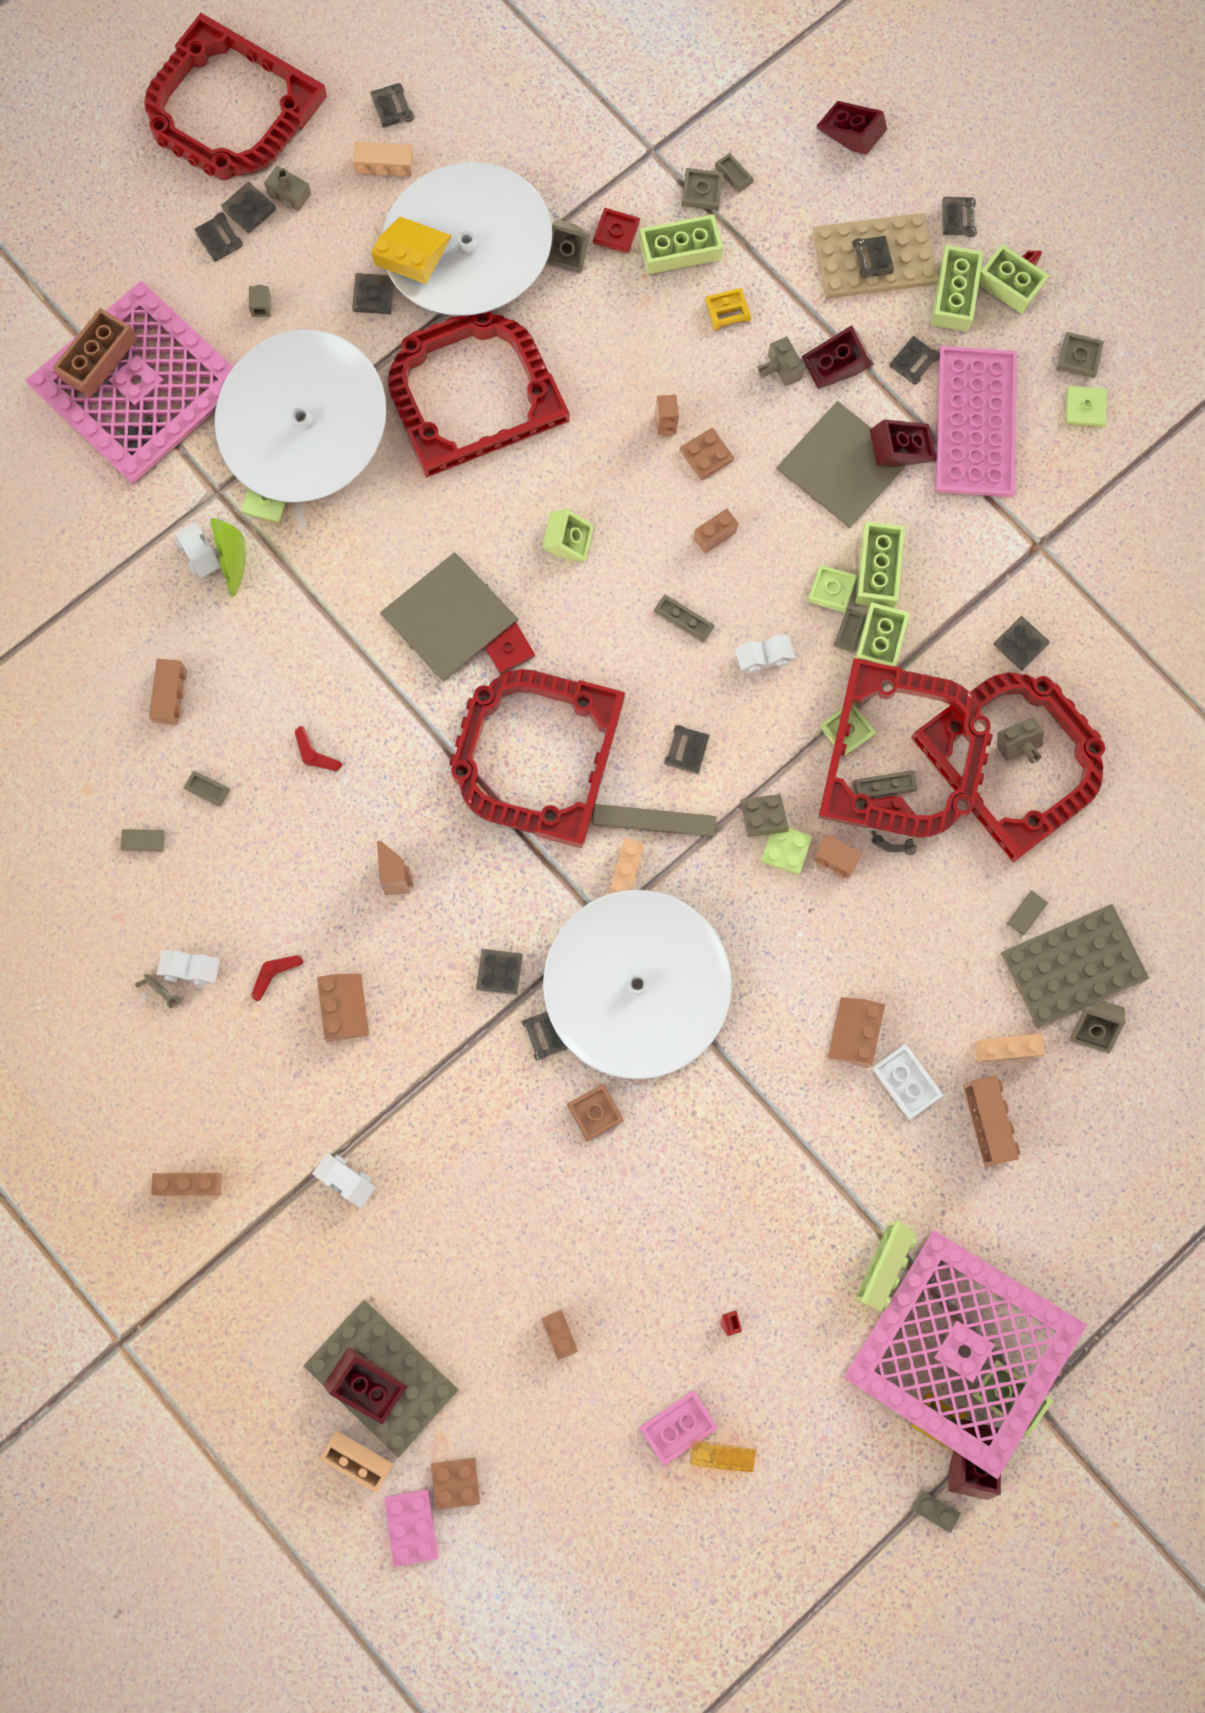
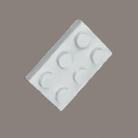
[871,1044,944,1120]

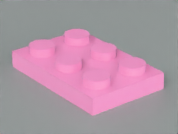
[639,1390,718,1466]
[384,1489,438,1567]

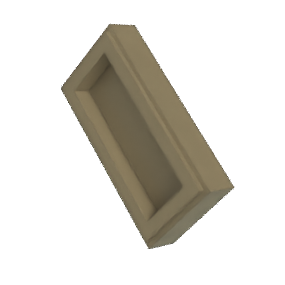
[715,152,754,193]
[834,608,865,652]
[184,770,230,807]
[121,829,165,852]
[1007,891,1048,936]

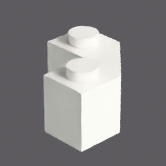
[174,522,221,578]
[735,635,795,674]
[157,950,220,987]
[312,1153,376,1208]

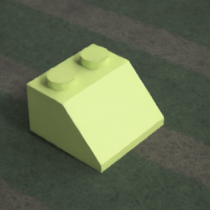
[542,509,594,562]

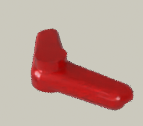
[295,726,342,771]
[864,796,916,815]
[251,955,303,1001]

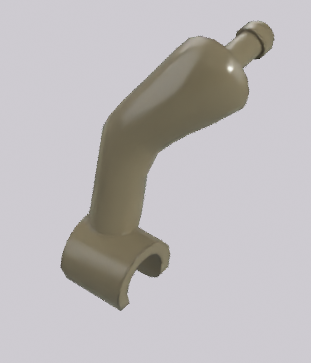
[135,974,181,1008]

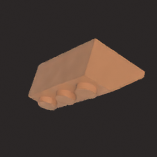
[377,841,413,895]
[317,974,369,1042]
[828,997,885,1068]

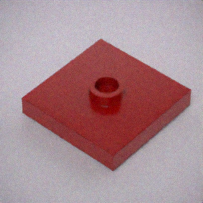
[593,207,640,254]
[485,622,535,675]

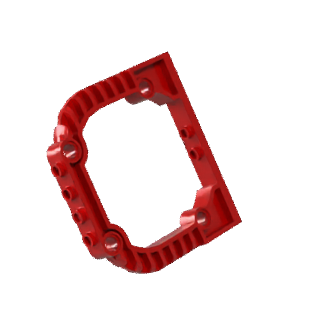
[144,12,327,180]
[388,311,570,478]
[818,658,993,838]
[449,669,625,849]
[911,672,1106,863]

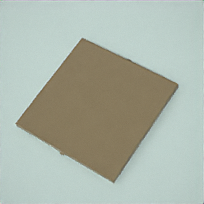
[776,401,906,528]
[380,552,518,682]

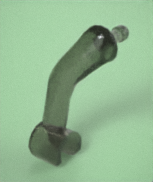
[871,830,917,855]

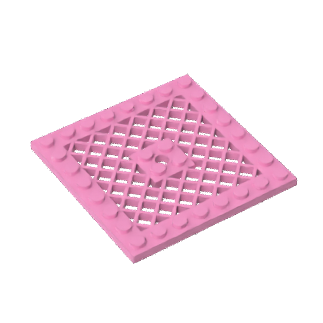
[25,281,233,485]
[844,1230,1087,1479]

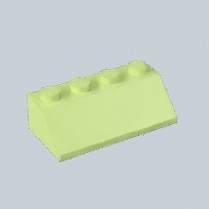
[855,1221,917,1312]

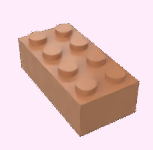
[52,308,138,398]
[963,1075,1020,1167]

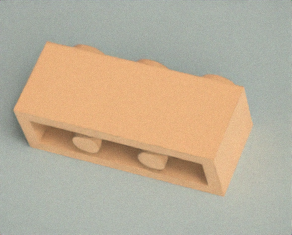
[353,141,413,177]
[609,838,644,894]
[975,1034,1045,1063]
[319,1430,393,1493]

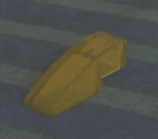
[689,1440,756,1472]

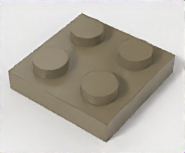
[681,168,723,210]
[1057,332,1104,378]
[740,794,789,837]

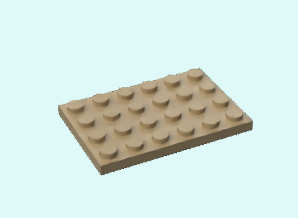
[813,213,938,299]

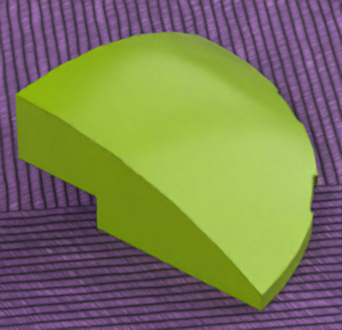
[210,518,246,597]

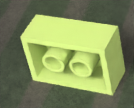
[979,244,1050,315]
[855,602,910,667]

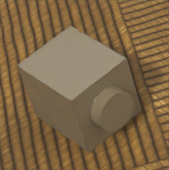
[249,284,271,317]

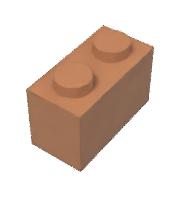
[655,394,679,436]
[693,508,739,553]
[813,834,863,879]
[541,1309,578,1360]

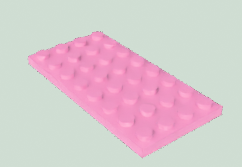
[935,346,1017,497]

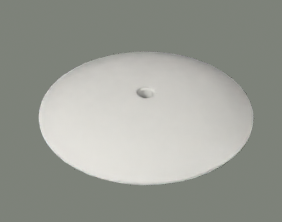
[382,162,552,316]
[215,330,386,502]
[543,890,732,1079]

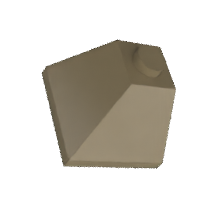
[546,219,590,272]
[1069,1001,1126,1054]

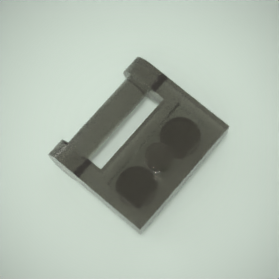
[370,83,415,128]
[942,197,977,237]
[194,212,243,262]
[852,236,894,278]
[889,336,940,385]
[664,725,710,774]
[522,1012,569,1061]

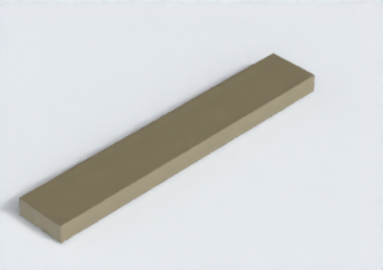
[593,804,717,837]

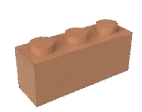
[149,659,187,725]
[151,1173,222,1196]

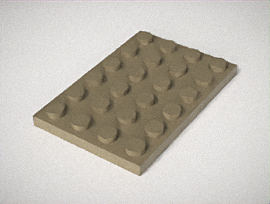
[1001,904,1149,1028]
[304,1299,459,1458]

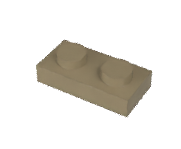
[911,1489,961,1533]

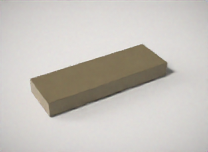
[654,594,715,643]
[853,770,918,799]

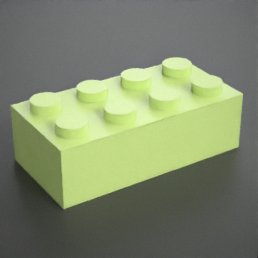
[639,214,723,275]
[931,245,984,332]
[855,521,905,608]

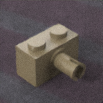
[264,165,311,211]
[758,336,805,387]
[997,717,1044,764]

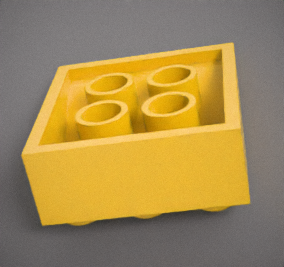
[371,216,451,284]

